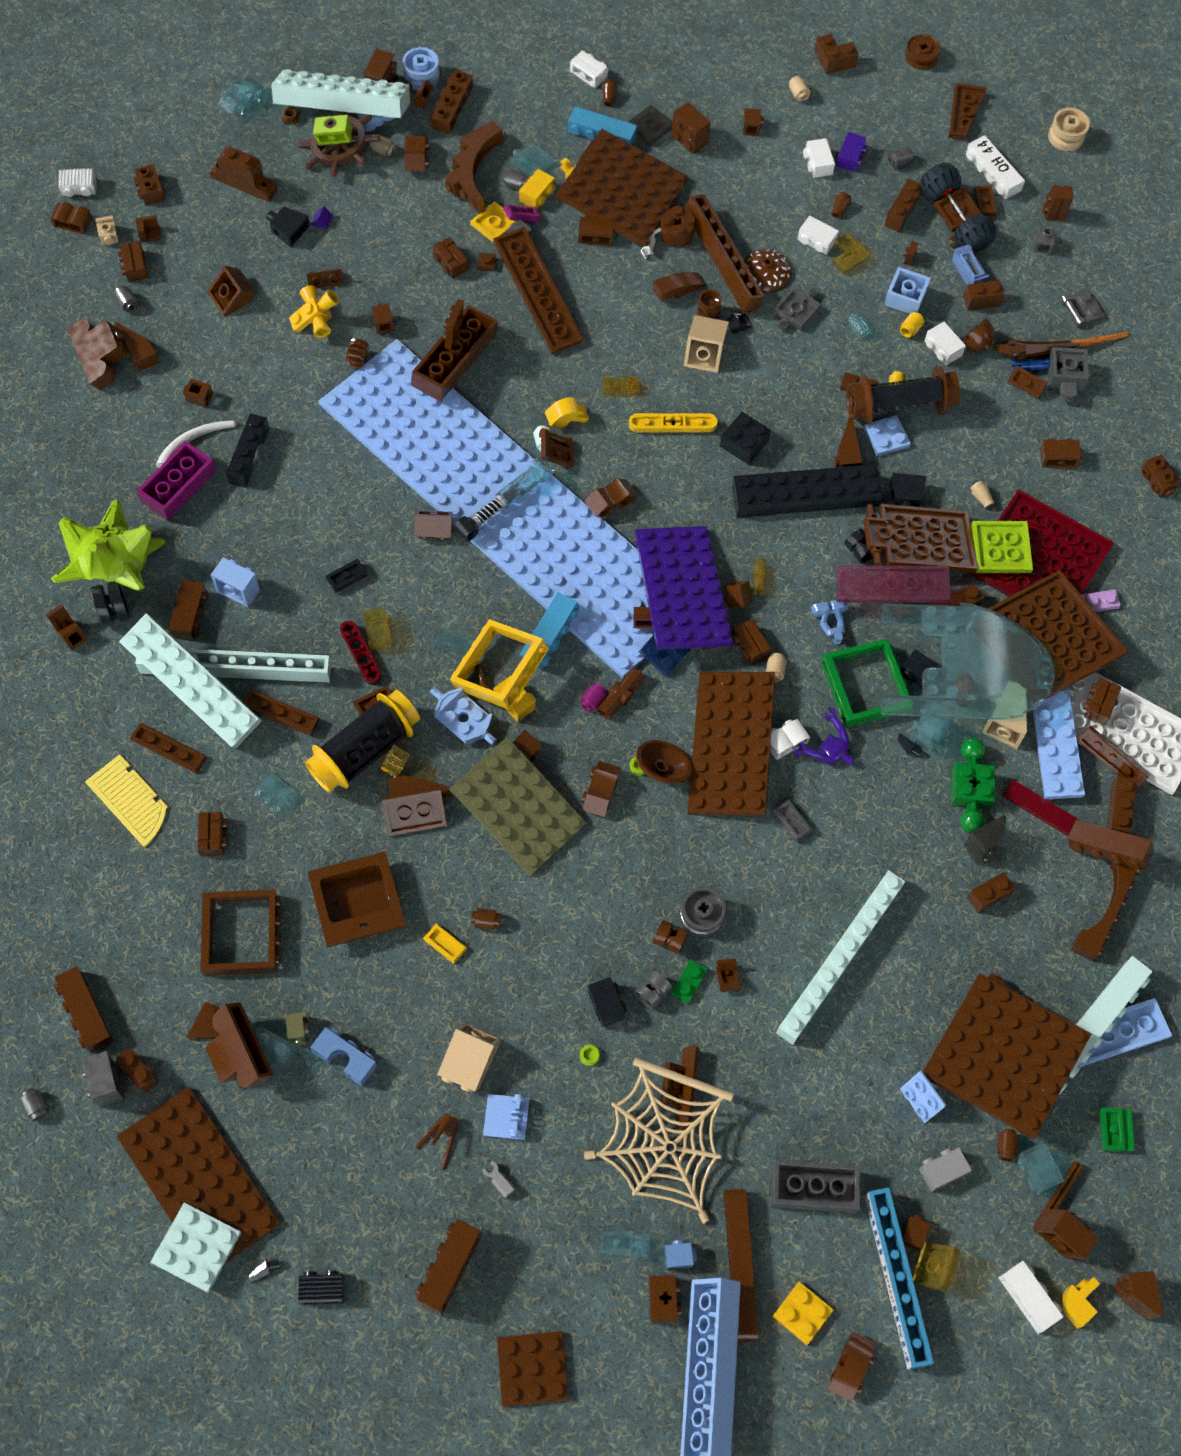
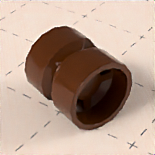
[697,289,722,319]
[653,919,689,955]

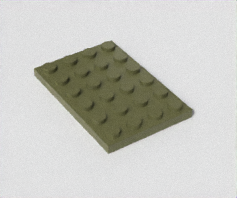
[449,737,586,876]

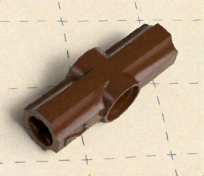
[597,668,645,720]

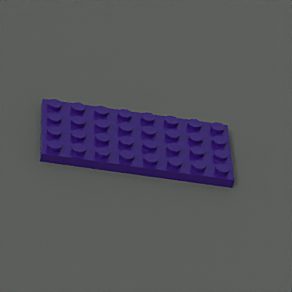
[634,526,733,650]

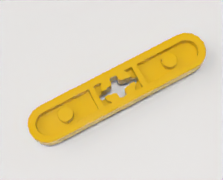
[628,413,718,432]

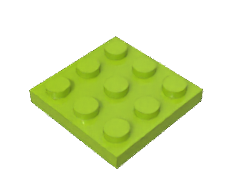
[971,521,1033,573]

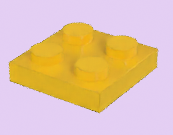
[471,201,517,243]
[772,1282,833,1345]

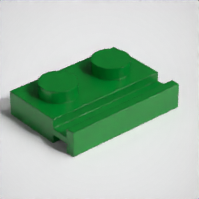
[1099,1108,1135,1152]

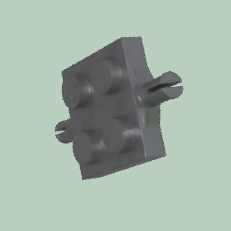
[772,286,821,331]

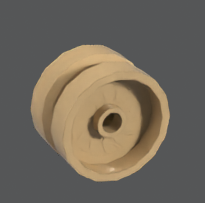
[1048,108,1090,151]

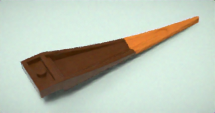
[994,332,1129,361]

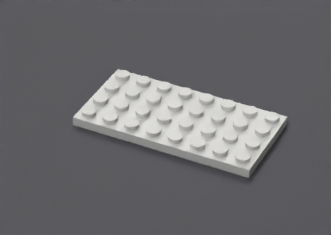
[1068,672,1181,795]

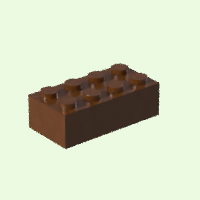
[415,1219,482,1317]

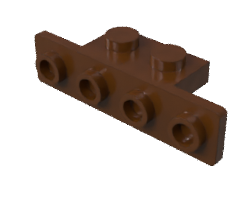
[661,1046,699,1130]

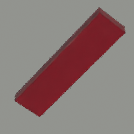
[1002,779,1079,836]

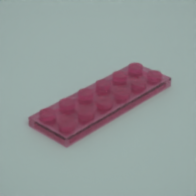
[836,566,951,603]

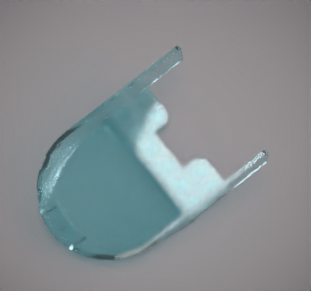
[881,602,1055,720]

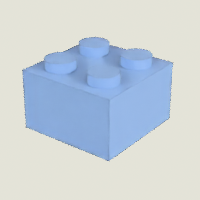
[884,267,931,314]
[211,558,260,608]

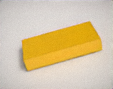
[423,923,467,964]

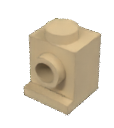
[95,216,119,245]

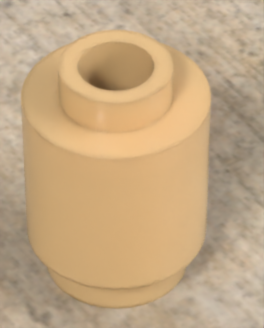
[789,76,811,101]
[766,653,786,682]

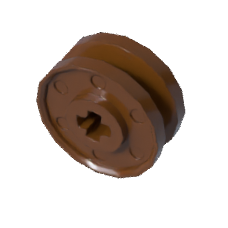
[905,34,941,70]

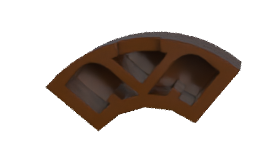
[404,136,429,171]
[585,478,639,517]
[581,761,621,817]
[827,1331,877,1402]

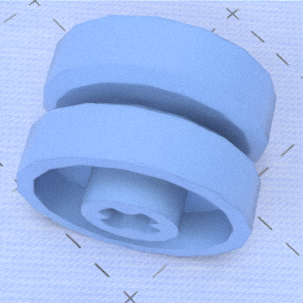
[403,47,440,90]

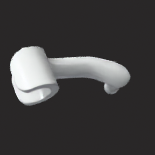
[641,228,660,259]

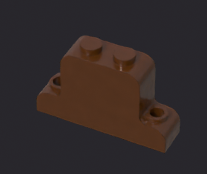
[209,146,277,202]

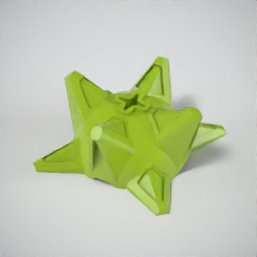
[51,500,166,591]

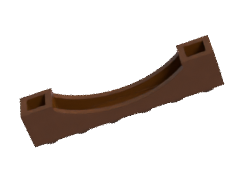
[1070,862,1141,962]

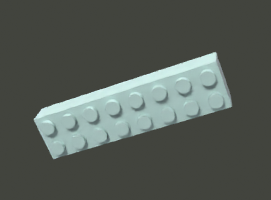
[271,69,410,118]
[119,614,262,748]

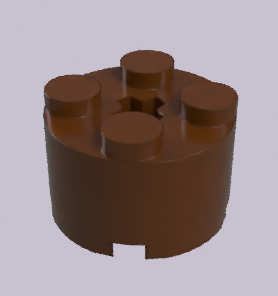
[660,206,695,247]

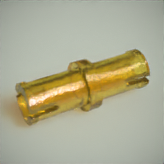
[752,558,767,595]

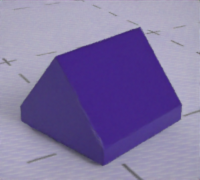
[311,206,333,229]

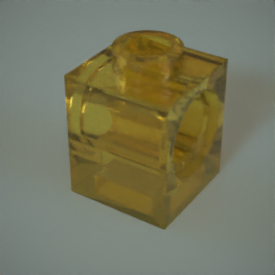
[379,745,410,777]

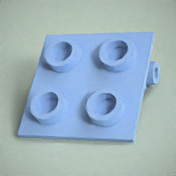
[900,1071,946,1123]
[483,1094,529,1140]

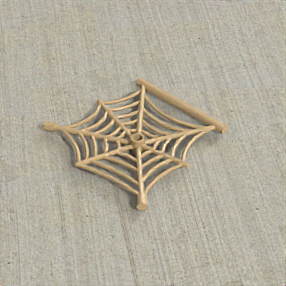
[584,1057,734,1223]

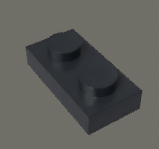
[325,559,367,593]

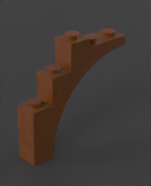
[444,121,503,214]

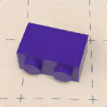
[836,132,868,172]

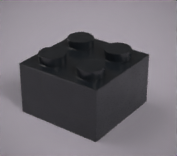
[720,412,771,465]

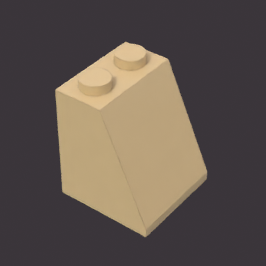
[683,315,729,373]
[982,681,1027,749]
[437,1023,502,1092]

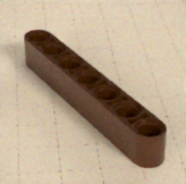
[724,1189,758,1342]

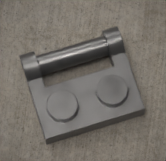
[1060,289,1105,328]

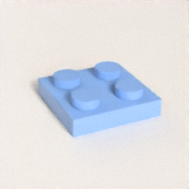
[863,415,911,456]

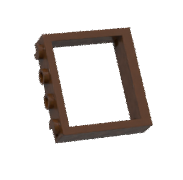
[200,889,281,976]

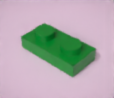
[671,959,708,1005]

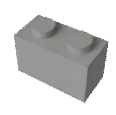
[919,1147,972,1192]

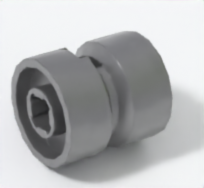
[634,971,672,1010]

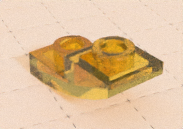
[602,375,640,396]

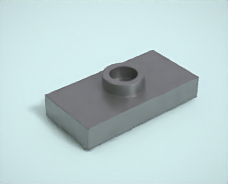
[773,800,812,842]

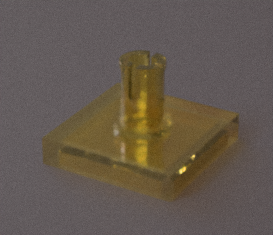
[912,1242,960,1292]

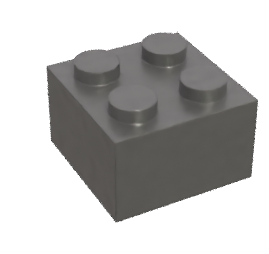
[80,1051,125,1108]

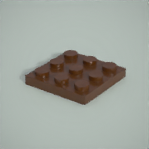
[497,1331,568,1407]

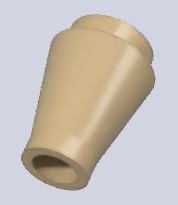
[970,480,994,508]

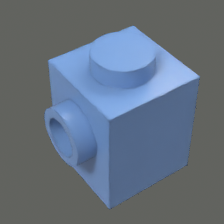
[664,1240,697,1270]

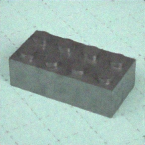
[771,1160,860,1214]

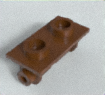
[307,268,344,289]

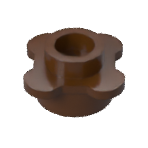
[281,108,300,124]

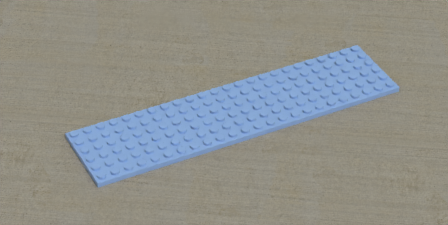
[319,339,654,679]

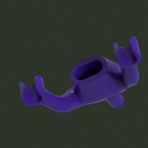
[794,707,855,766]

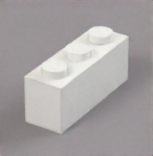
[998,1261,1063,1334]

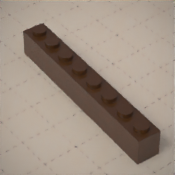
[685,194,765,313]

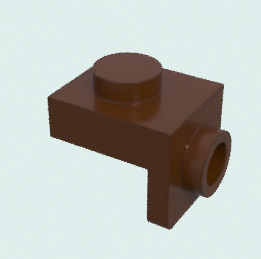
[716,959,740,992]

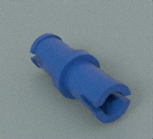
[1012,358,1049,372]

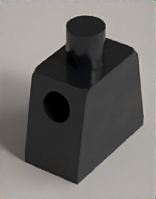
[266,207,310,247]
[889,473,927,507]

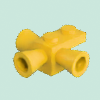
[289,285,340,338]

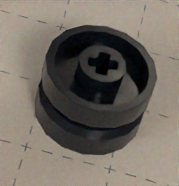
[91,581,130,626]

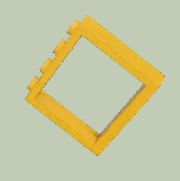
[450,619,549,710]

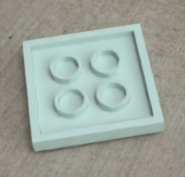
[151,1203,241,1293]

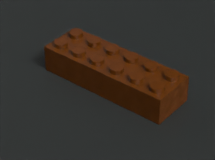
[411,305,498,402]

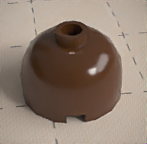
[961,318,995,352]

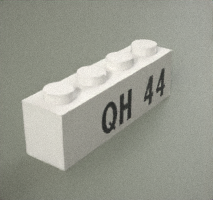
[966,135,1025,199]

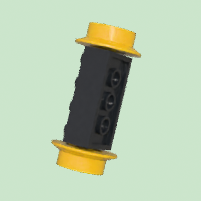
[305,690,420,793]

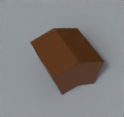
[414,81,434,109]
[633,607,653,629]

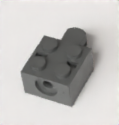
[1047,347,1089,402]

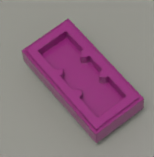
[503,204,541,222]

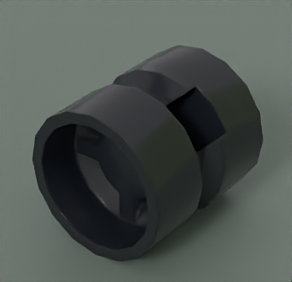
[844,529,873,564]

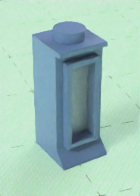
[952,245,989,284]

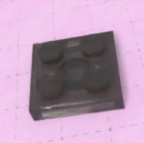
[628,105,673,145]

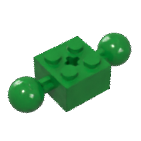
[951,738,995,834]

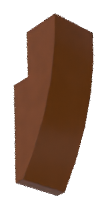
[653,272,705,302]

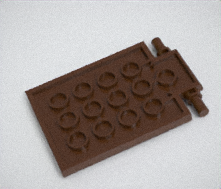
[863,504,978,573]

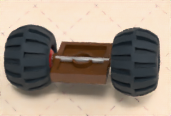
[920,162,996,252]

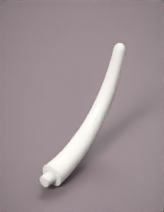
[156,420,236,468]

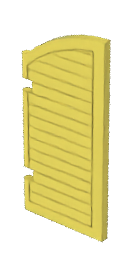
[85,754,169,848]

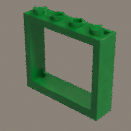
[821,638,913,728]

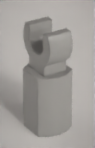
[482,1161,516,1198]

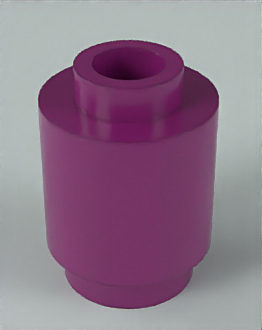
[580,683,607,712]

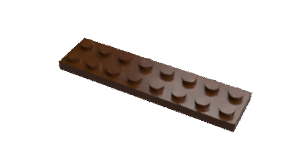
[493,227,583,354]

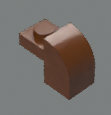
[45,604,87,651]

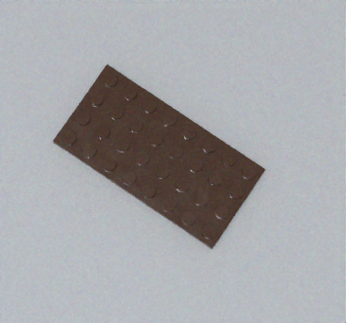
[687,672,776,816]
[116,1087,280,1265]

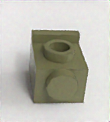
[285,1012,310,1046]

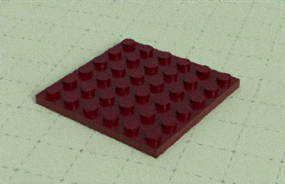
[968,489,1114,597]

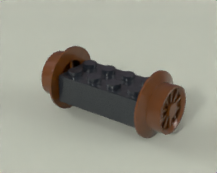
[846,365,960,425]

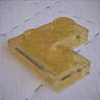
[833,232,871,275]

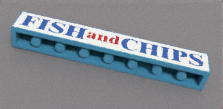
[865,1188,934,1370]

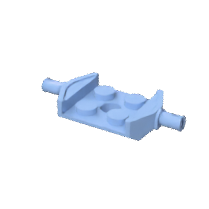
[430,686,497,746]

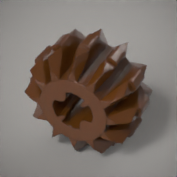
[346,338,369,369]

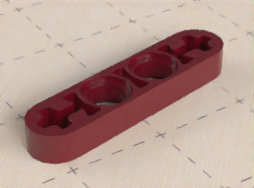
[340,621,381,685]

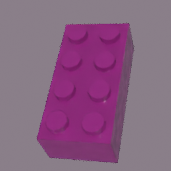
[137,441,216,521]

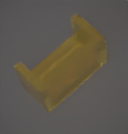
[363,607,392,652]

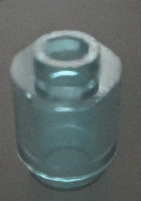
[846,313,871,339]

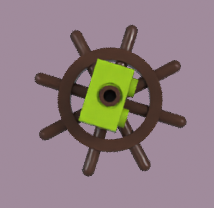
[297,111,380,177]

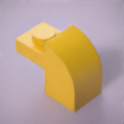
[545,397,589,429]
[1061,1277,1100,1329]

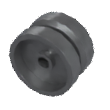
[680,887,726,937]

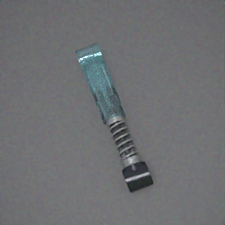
[453,457,554,542]

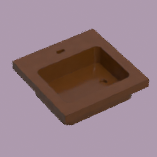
[307,852,406,948]

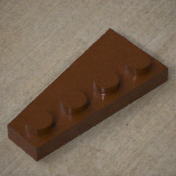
[948,83,987,140]

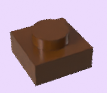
[903,241,919,266]
[477,252,497,272]

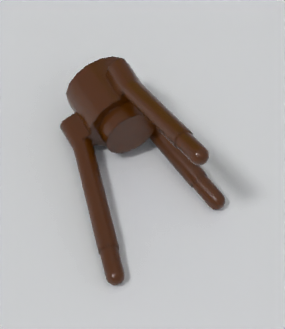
[415,1113,459,1170]

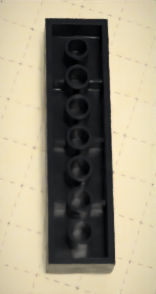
[732,464,883,518]

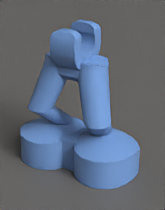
[811,599,848,645]

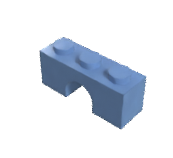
[310,1027,377,1086]

